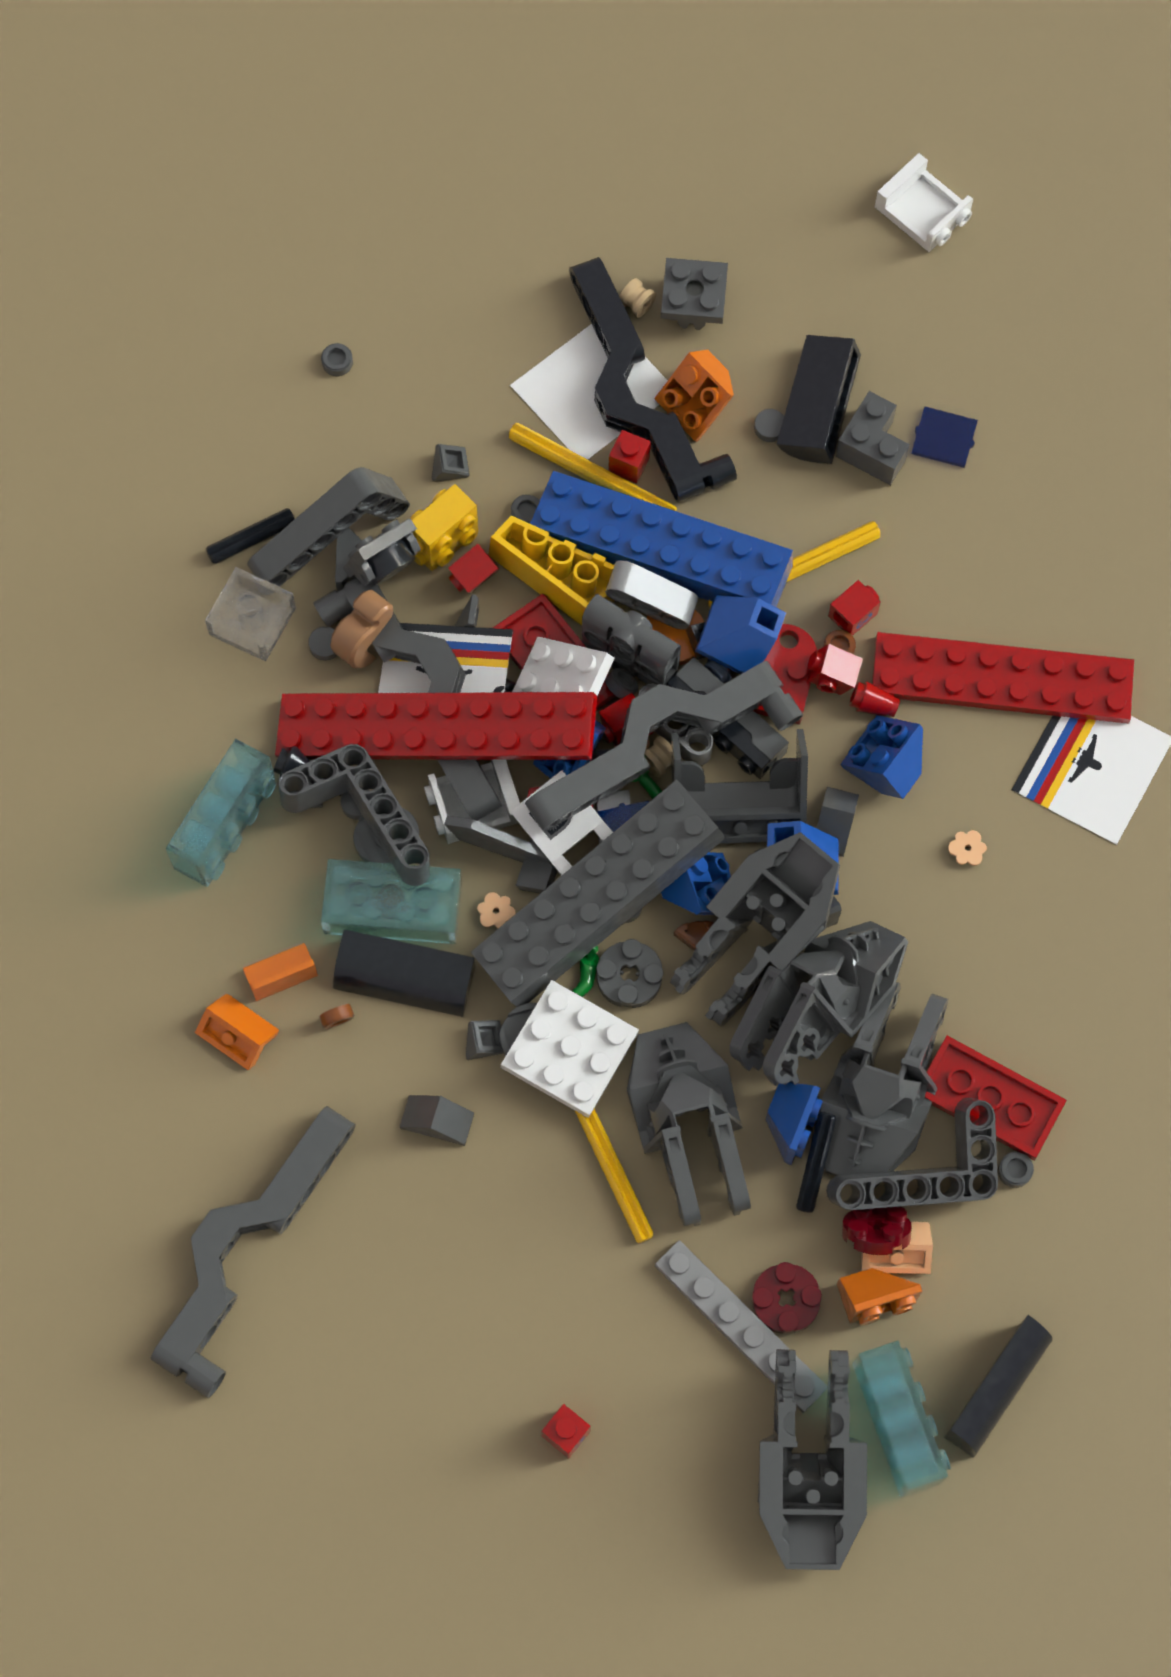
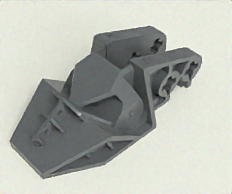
[670,832,840,1026]
[729,921,908,1086]
[820,982,948,1189]
[627,1022,751,1226]
[757,1349,867,1570]

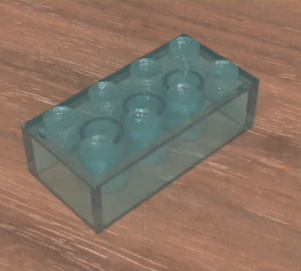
[166,738,276,887]
[321,859,462,944]
[852,1340,951,1498]

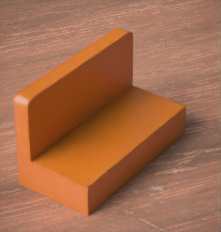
[243,943,318,1001]
[195,994,279,1070]

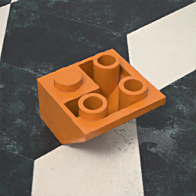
[654,349,734,442]
[837,1268,922,1326]

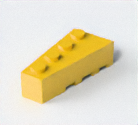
[488,516,615,625]

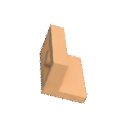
[861,1222,933,1274]

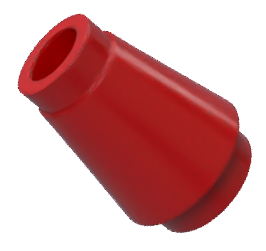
[849,681,900,717]

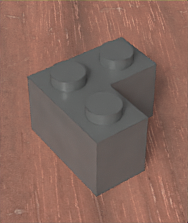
[836,391,910,486]

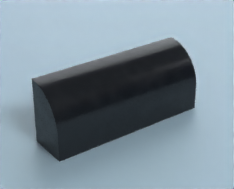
[777,335,861,464]
[333,929,475,1017]
[944,1315,1053,1458]

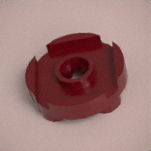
[842,1206,912,1255]
[752,1262,822,1333]

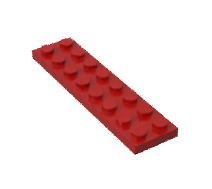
[872,632,1134,724]

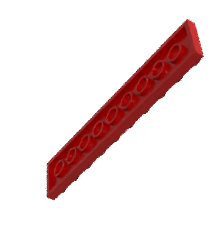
[275,692,597,760]

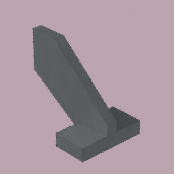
[444,815,557,894]

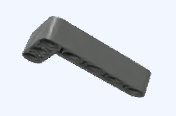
[247,467,410,591]
[278,744,430,886]
[826,1097,998,1210]

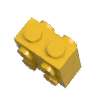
[410,484,479,571]

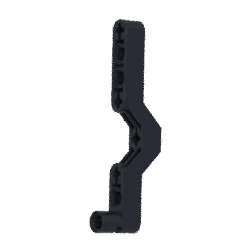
[569,257,737,502]

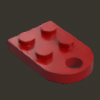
[754,624,817,724]

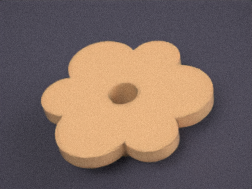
[948,830,987,866]
[477,892,516,929]

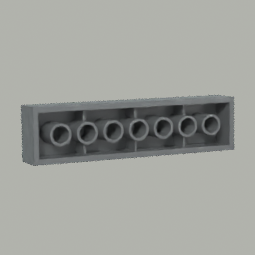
[471,779,725,1007]

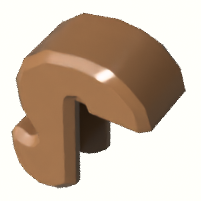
[330,590,393,669]

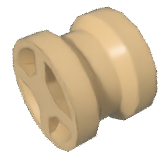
[619,278,657,318]
[644,736,672,777]

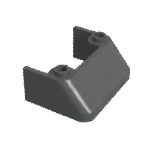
[672,729,808,844]

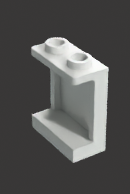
[875,153,973,252]
[424,760,520,844]

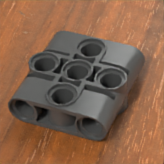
[582,594,681,685]

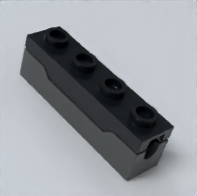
[666,657,789,779]

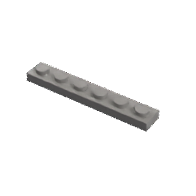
[655,1240,827,1413]

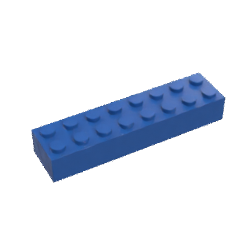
[530,471,793,607]

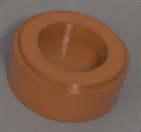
[823,630,856,654]
[319,1004,355,1029]

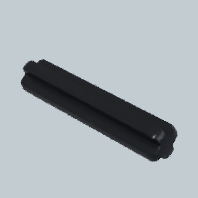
[206,508,295,564]
[796,1112,836,1213]

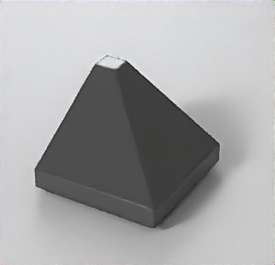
[432,444,470,482]
[454,594,479,627]
[466,1020,503,1060]

